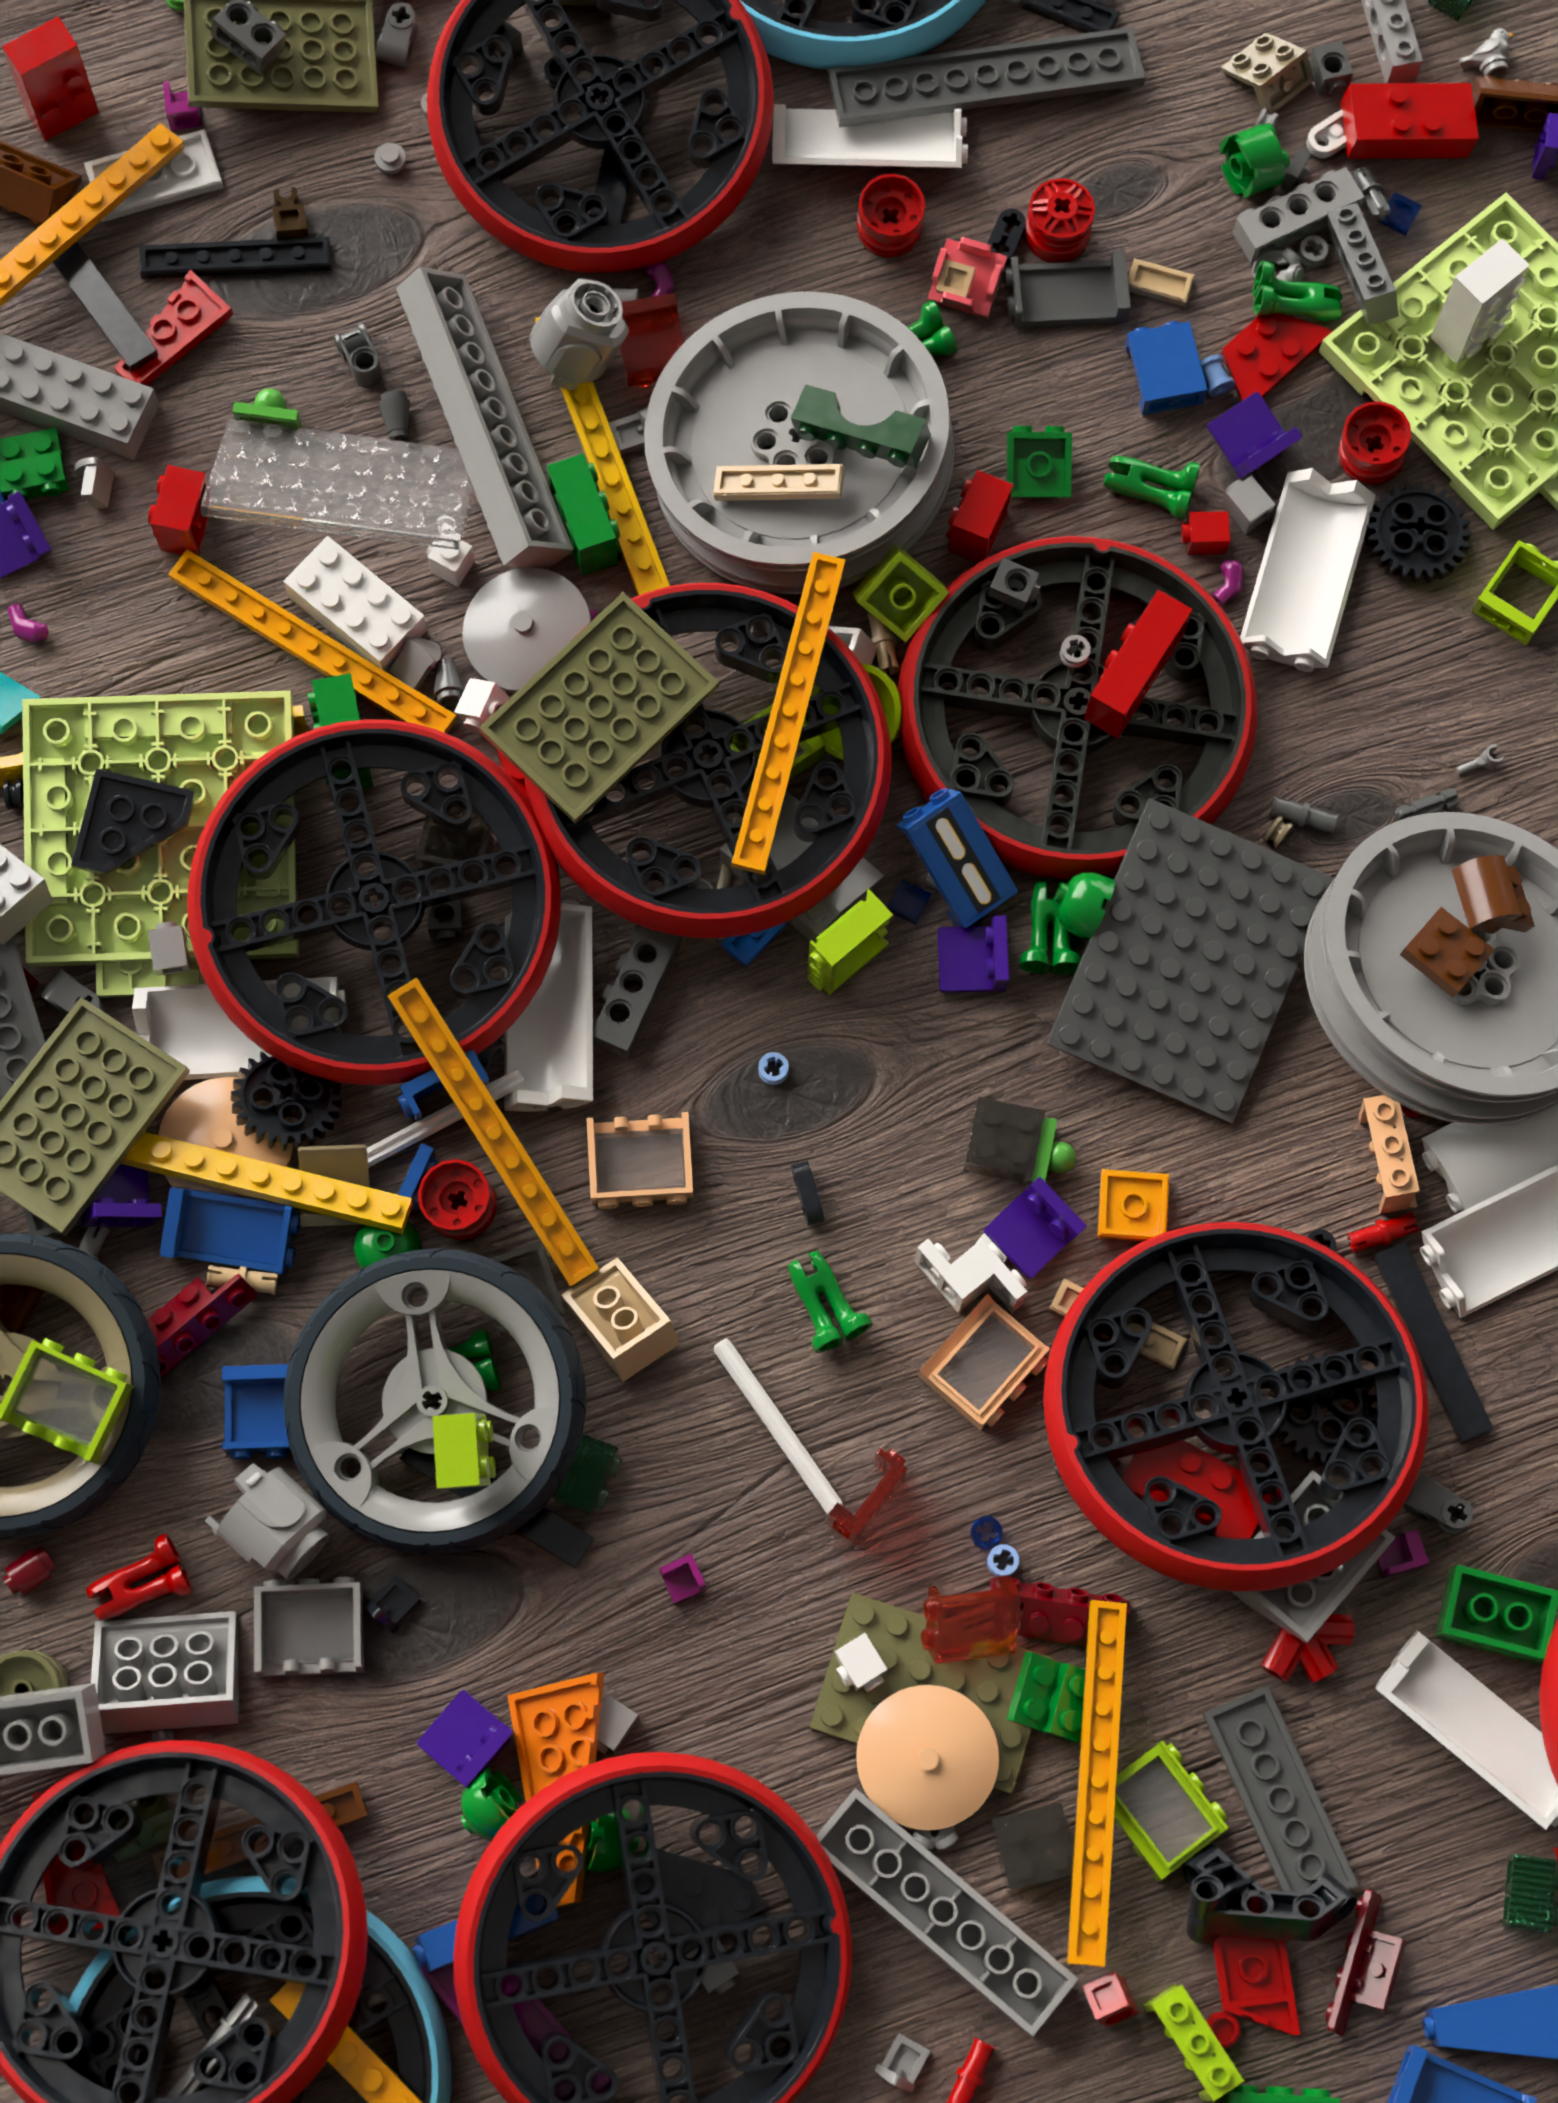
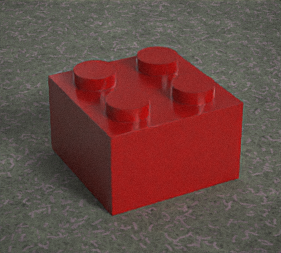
[148,465,214,556]
[946,470,1013,563]

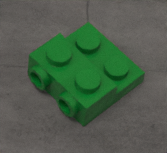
[1005,426,1072,498]
[0,427,69,502]
[1006,1652,1085,1743]

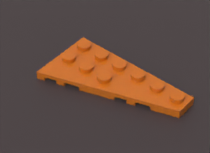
[507,1672,605,1907]

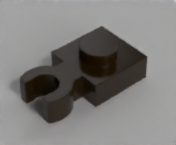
[272,187,308,240]

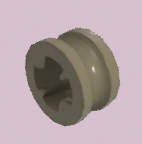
[1263,816,1293,849]

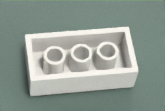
[1430,238,1530,364]
[283,536,427,672]

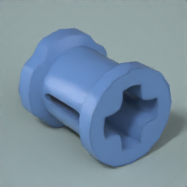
[1200,354,1235,397]

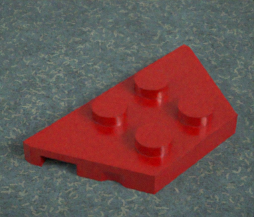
[1221,313,1332,401]
[1211,1913,1301,2035]

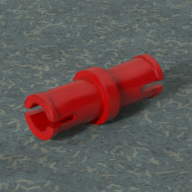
[1347,1211,1419,1254]
[945,2037,996,2103]

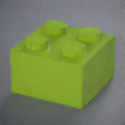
[852,543,949,642]
[432,1413,496,1489]

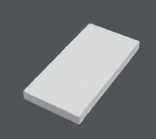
[84,129,223,222]

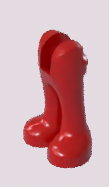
[86,1533,193,1620]

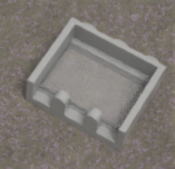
[254,1577,365,1678]

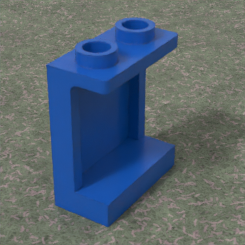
[1125,321,1207,415]
[397,1049,489,1122]
[222,1364,291,1460]

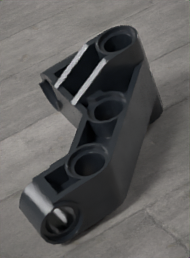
[1181,1844,1357,1944]

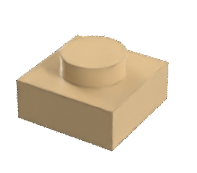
[936,259,976,298]

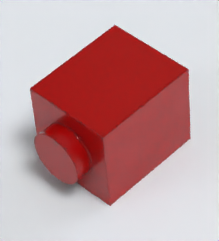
[1181,511,1230,555]

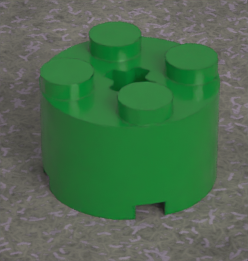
[1220,123,1290,198]

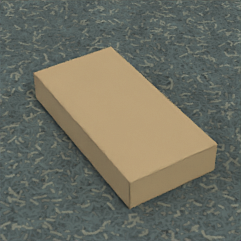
[1128,258,1195,307]

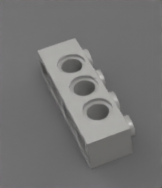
[1361,0,1423,83]
[1232,167,1365,264]

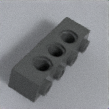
[1327,203,1398,326]
[593,925,682,1059]

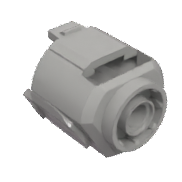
[528,279,629,391]
[205,1463,329,1580]

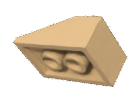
[561,1257,680,1382]

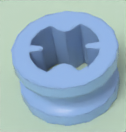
[758,1052,789,1085]
[987,1544,1019,1577]

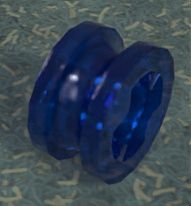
[970,1516,1003,1549]

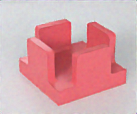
[928,237,1007,319]

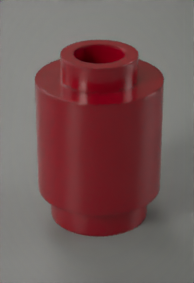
[2,1546,57,1596]

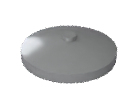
[462,567,592,694]

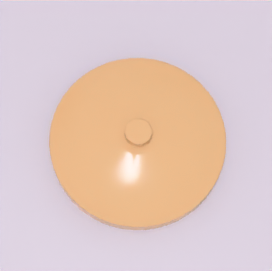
[158,1077,294,1200]
[856,1685,999,1830]

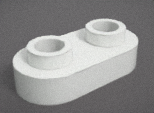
[1306,110,1346,158]

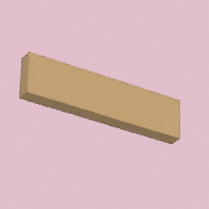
[713,464,846,501]
[1048,1279,1187,1370]

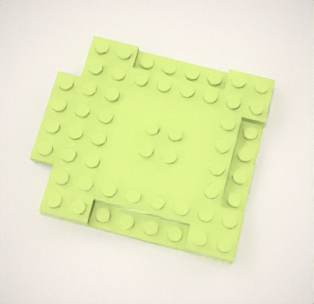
[1318,192,1558,530]
[22,691,299,998]

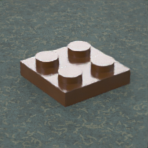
[1400,907,1495,998]

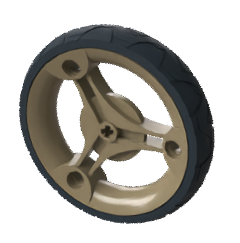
[0,1233,161,1540]

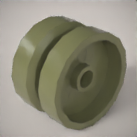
[0,1650,69,1696]

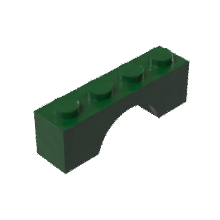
[791,384,931,468]

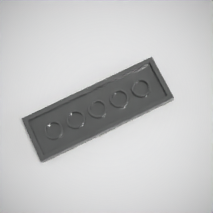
[1202,1685,1358,1892]

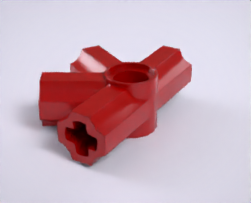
[1259,1614,1355,1683]

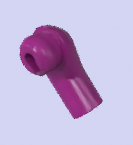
[647,261,674,309]
[1211,559,1244,607]
[7,604,49,642]

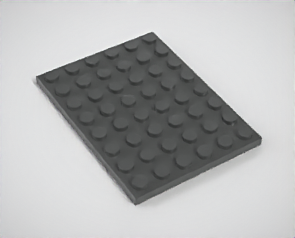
[1045,798,1333,1124]

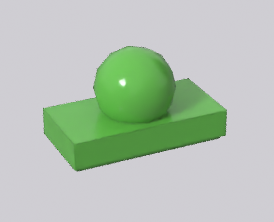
[233,388,302,435]
[1030,1117,1076,1184]

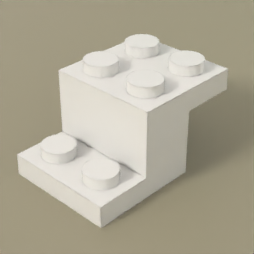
[914,1239,1027,1314]

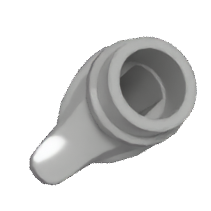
[1459,29,1514,79]

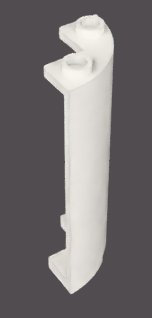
[772,104,968,168]
[1240,468,1376,672]
[504,900,593,1112]
[132,977,346,1080]
[1422,1104,1558,1213]
[1420,1164,1558,1318]
[1375,1630,1558,1830]

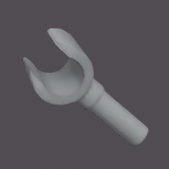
[1456,744,1504,775]

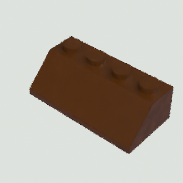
[1472,76,1558,133]
[0,141,82,225]

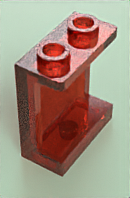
[620,293,684,387]
[827,1448,908,1545]
[921,1575,1021,1664]

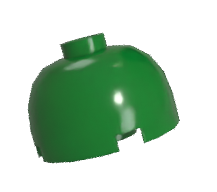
[1054,872,1115,941]
[353,1221,423,1270]
[461,1767,522,1841]
[584,1807,640,1873]

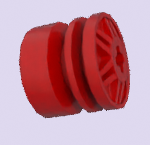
[856,174,925,258]
[1025,178,1095,263]
[1338,401,1411,485]
[418,1159,497,1241]

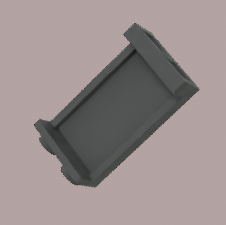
[1004,250,1130,328]

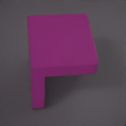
[163,81,202,130]
[1377,1530,1429,1579]
[659,1553,706,1605]

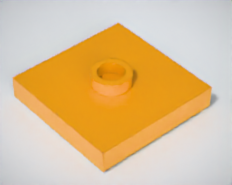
[1097,1169,1169,1241]

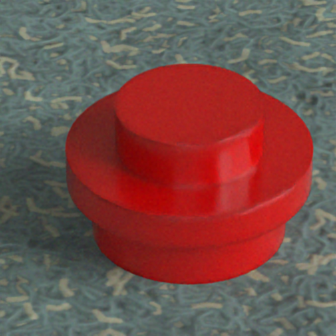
[1206,2011,1241,2048]

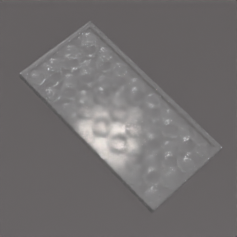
[200,418,474,550]

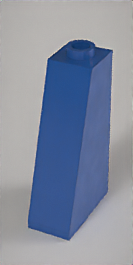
[412,1894,559,1974]
[1422,1985,1558,2059]

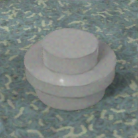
[374,143,406,174]

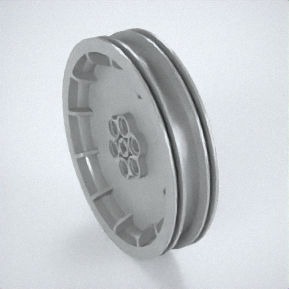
[644,292,954,594]
[1304,812,1558,1125]

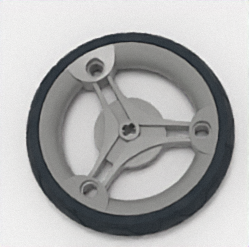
[283,1249,586,1555]

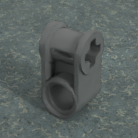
[376,3,417,68]
[332,322,382,388]
[39,970,106,1016]
[1403,1475,1473,1535]

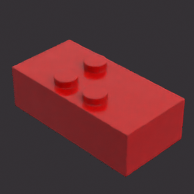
[2,16,99,141]
[1340,83,1479,159]
[1084,589,1193,739]
[1121,1434,1273,1539]

